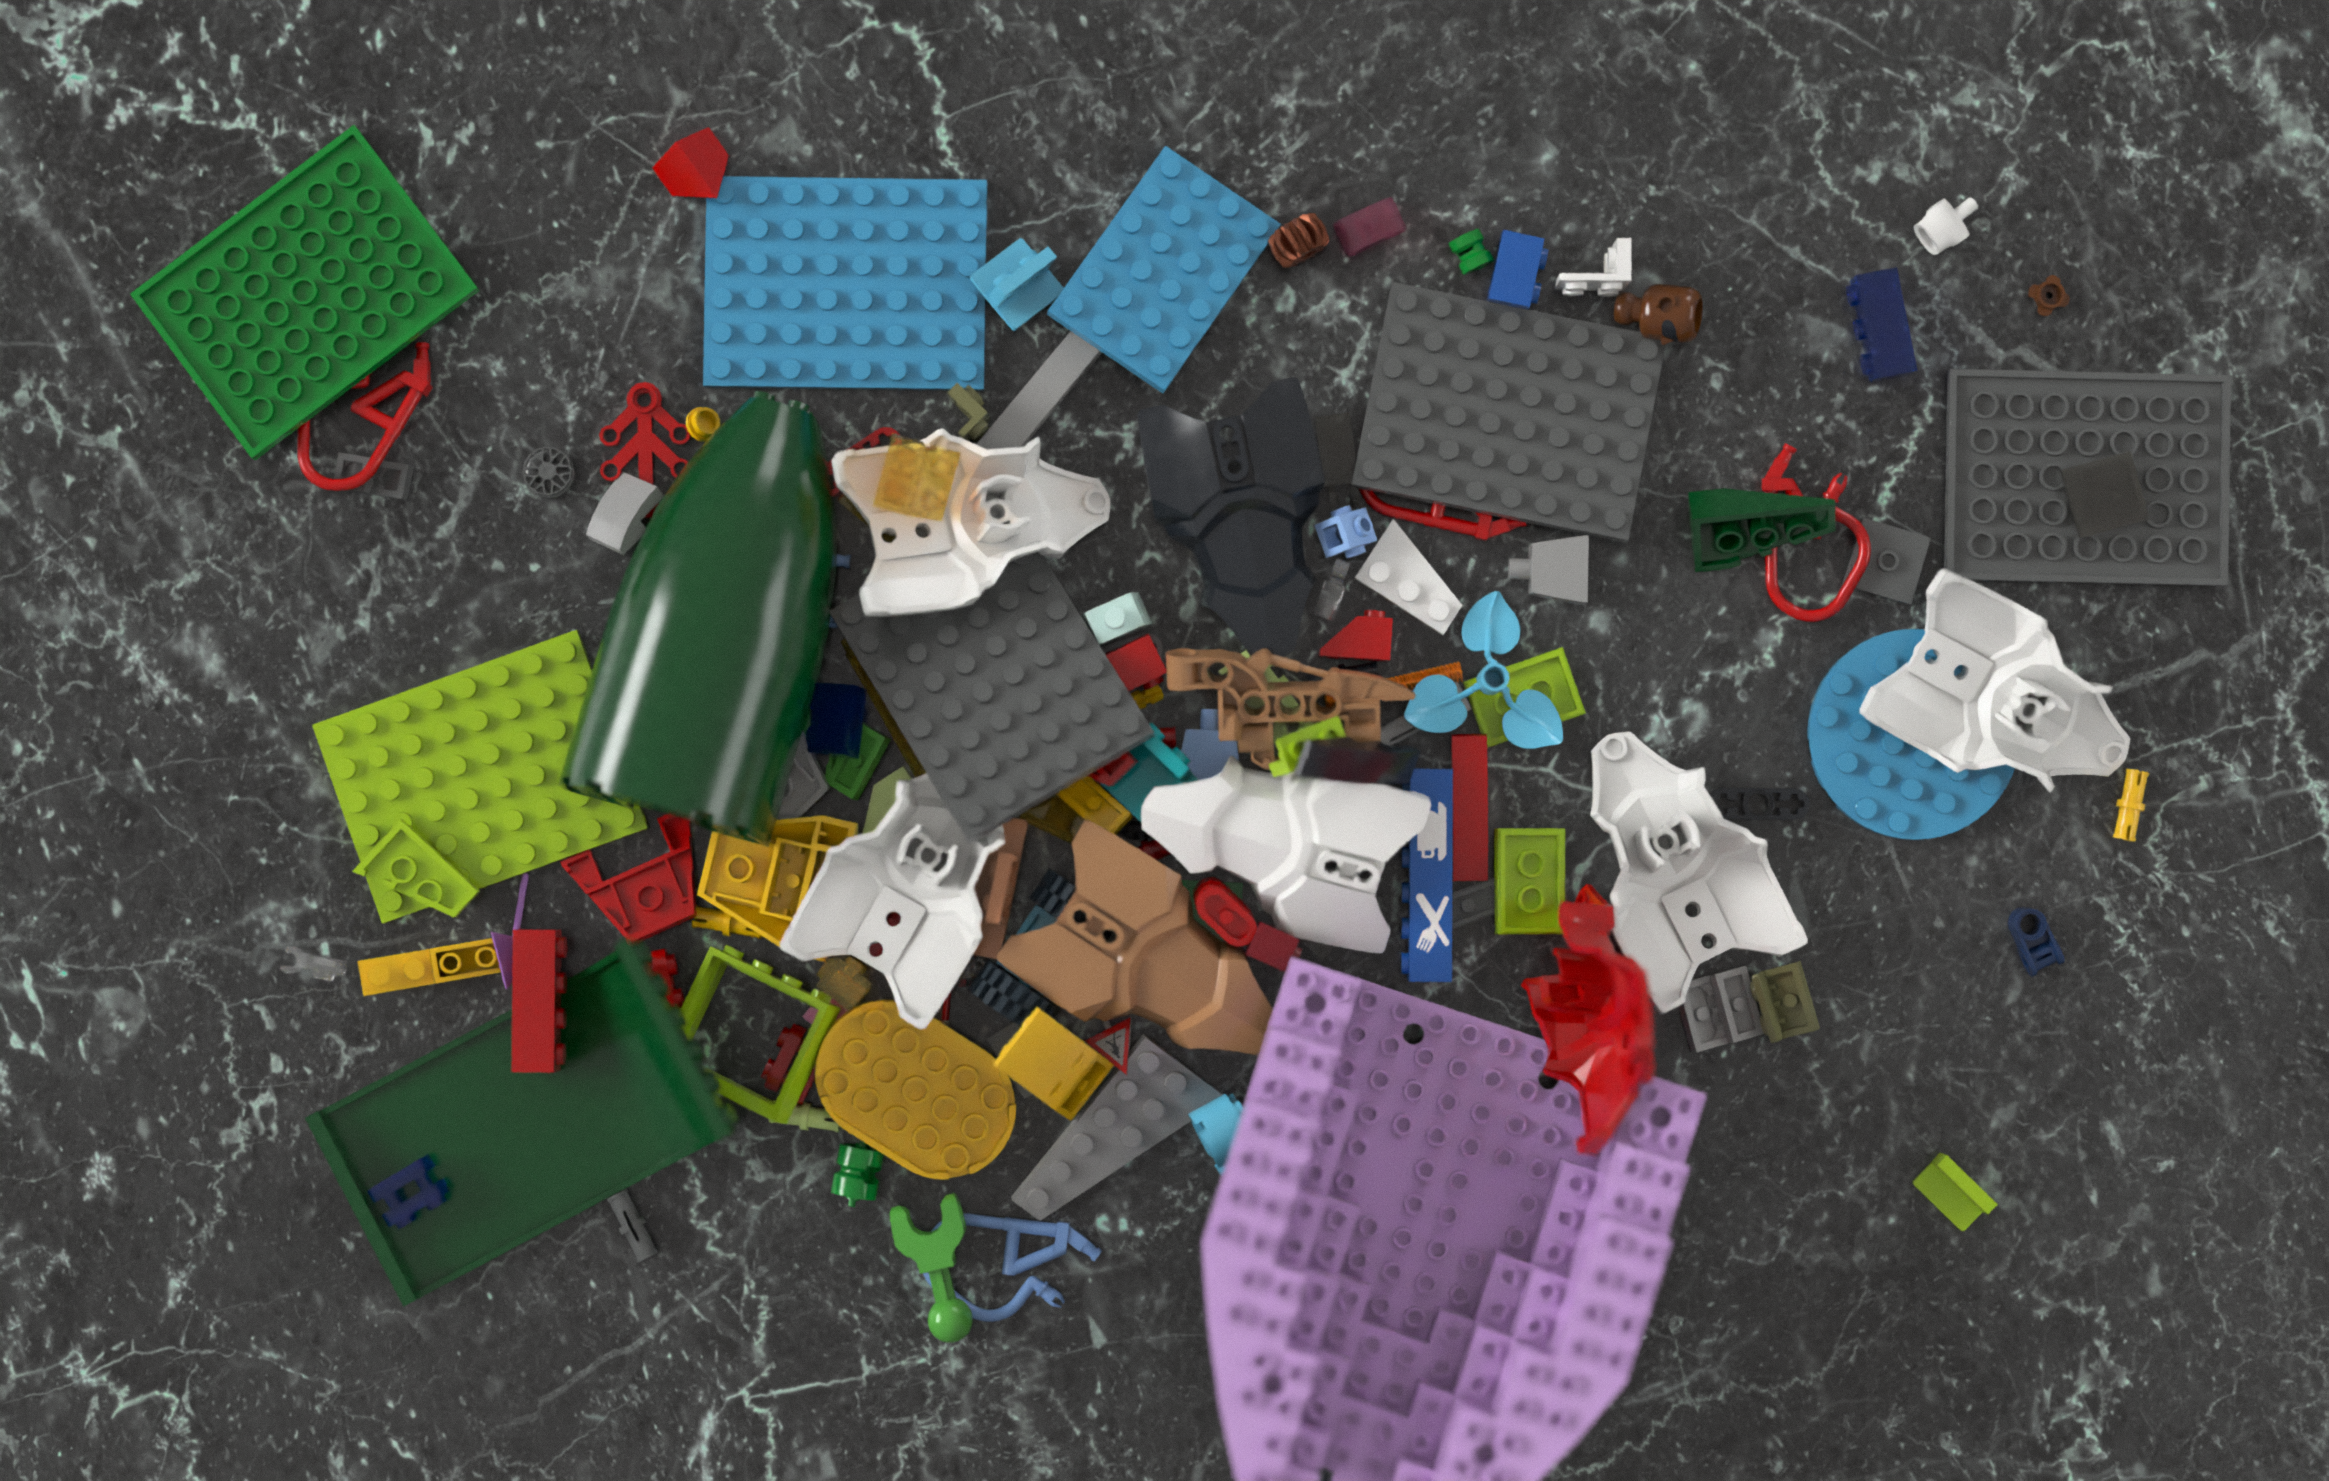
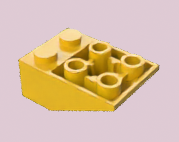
[993,1007,1114,1121]

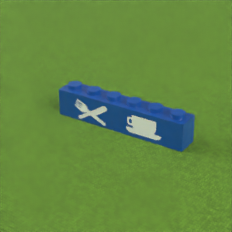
[1401,769,1453,982]

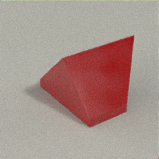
[652,127,730,198]

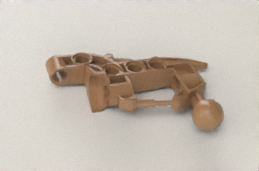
[1166,648,1415,770]

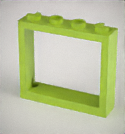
[681,945,841,1124]

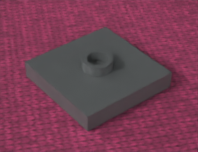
[1842,518,1931,605]

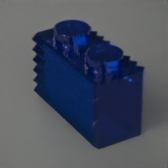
[806,683,867,759]

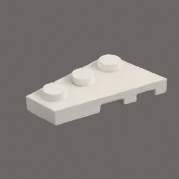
[1354,519,1462,636]

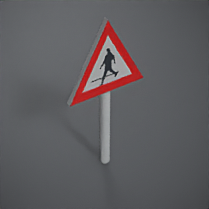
[1085,1017,1132,1076]

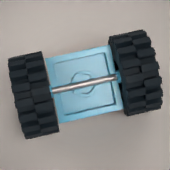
[968,869,1114,1027]

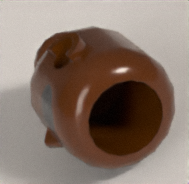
[1614,284,1703,345]

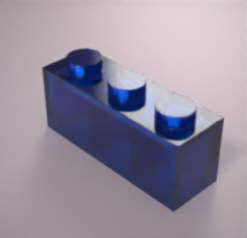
[1846,267,1918,383]

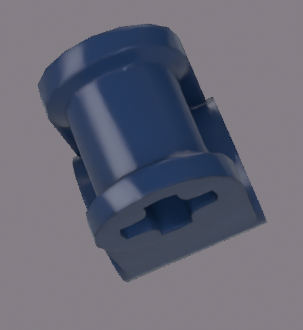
[2008,907,2065,977]

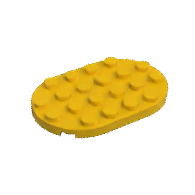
[815,1000,1016,1180]

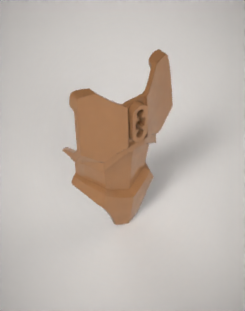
[997,820,1273,1055]

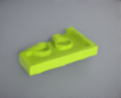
[352,819,480,917]

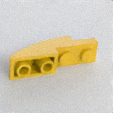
[357,938,501,996]

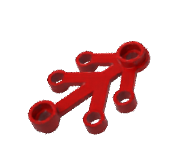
[599,382,692,519]

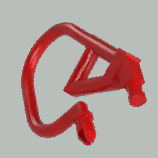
[297,342,433,491]
[1762,443,1871,622]
[1359,489,1527,541]

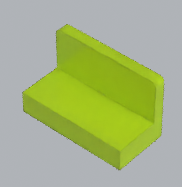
[1912,1153,1998,1231]

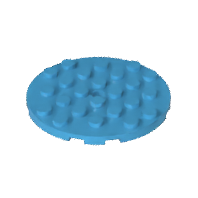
[1807,629,2015,840]

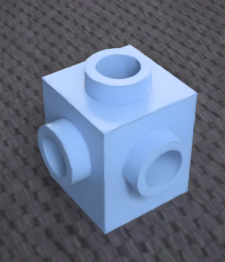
[1314,505,1377,559]

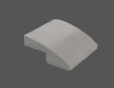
[586,472,664,555]
[1678,966,1764,1053]

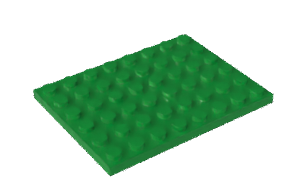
[130,125,480,461]

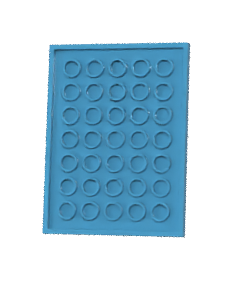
[703,176,987,391]

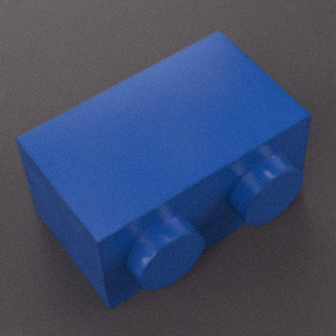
[1486,230,1549,310]

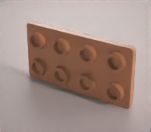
[974,818,1028,959]

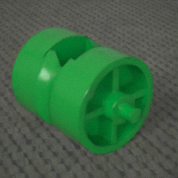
[831,1140,884,1207]

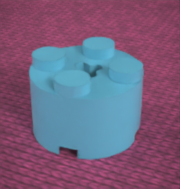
[1188,1093,1243,1176]

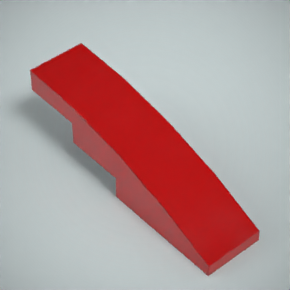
[1451,734,1488,881]

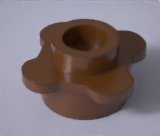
[2028,275,2070,316]

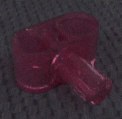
[1332,197,1407,257]

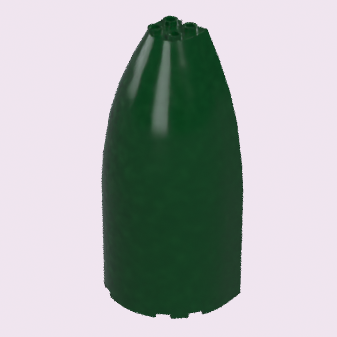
[558,391,837,847]

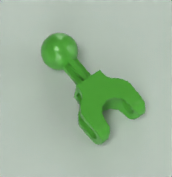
[889,1193,973,1343]

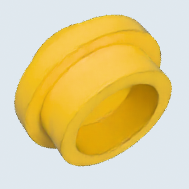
[686,407,720,442]

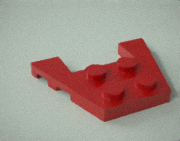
[560,814,697,942]

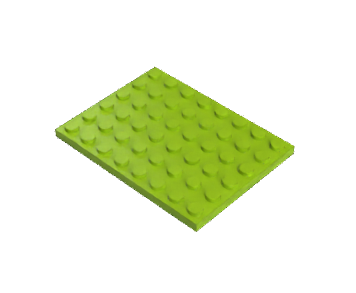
[312,630,649,924]

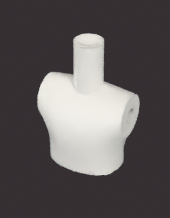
[1914,197,1978,255]

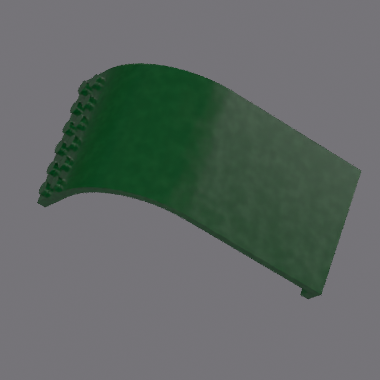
[305,938,738,1307]

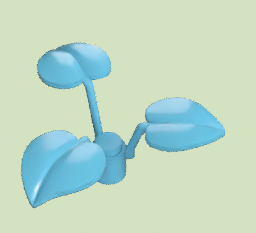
[1404,591,1563,749]

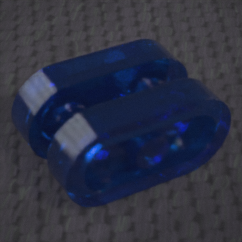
[367,1154,450,1229]

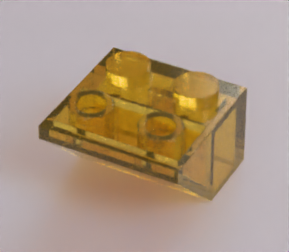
[873,433,961,521]

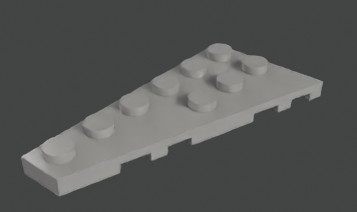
[1011,1033,1224,1221]

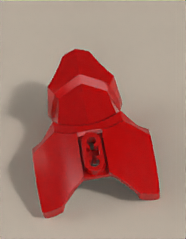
[1521,884,1655,1155]

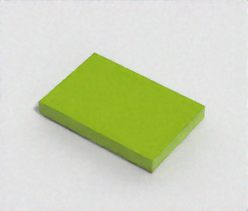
[1462,647,1586,748]
[1494,828,1565,934]

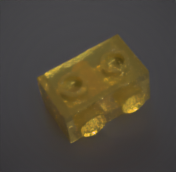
[816,955,876,1012]

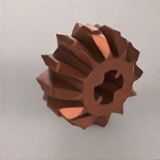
[1268,213,1330,268]

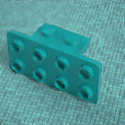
[1099,722,1199,822]

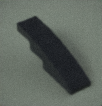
[1295,736,1421,784]

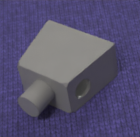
[1508,535,1589,605]

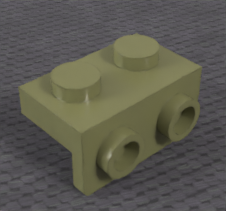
[947,383,990,443]
[1750,961,1820,1043]

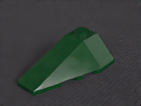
[1688,488,1836,572]

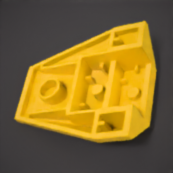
[697,815,858,962]

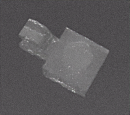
[280,947,348,981]

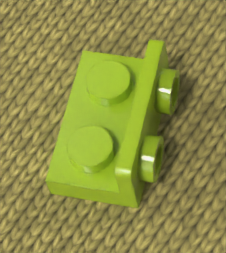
[1268,716,1346,777]

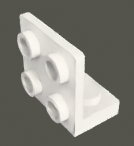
[1554,238,1631,297]

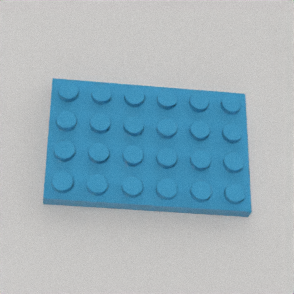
[1047,146,1281,394]

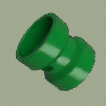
[1448,228,1495,276]

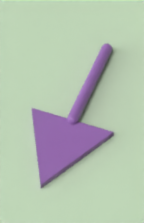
[491,873,529,989]

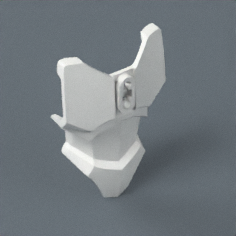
[832,429,1110,616]
[1859,569,2131,793]
[1590,732,1807,1014]
[1141,756,1431,954]
[780,773,1005,1029]

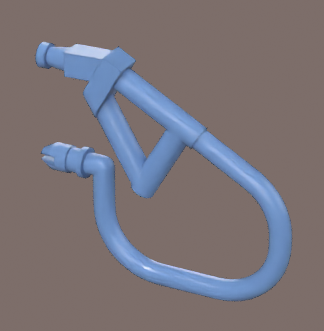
[923,1213,1103,1322]

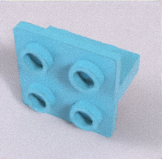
[970,238,1064,331]

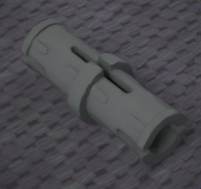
[607,1189,658,1262]

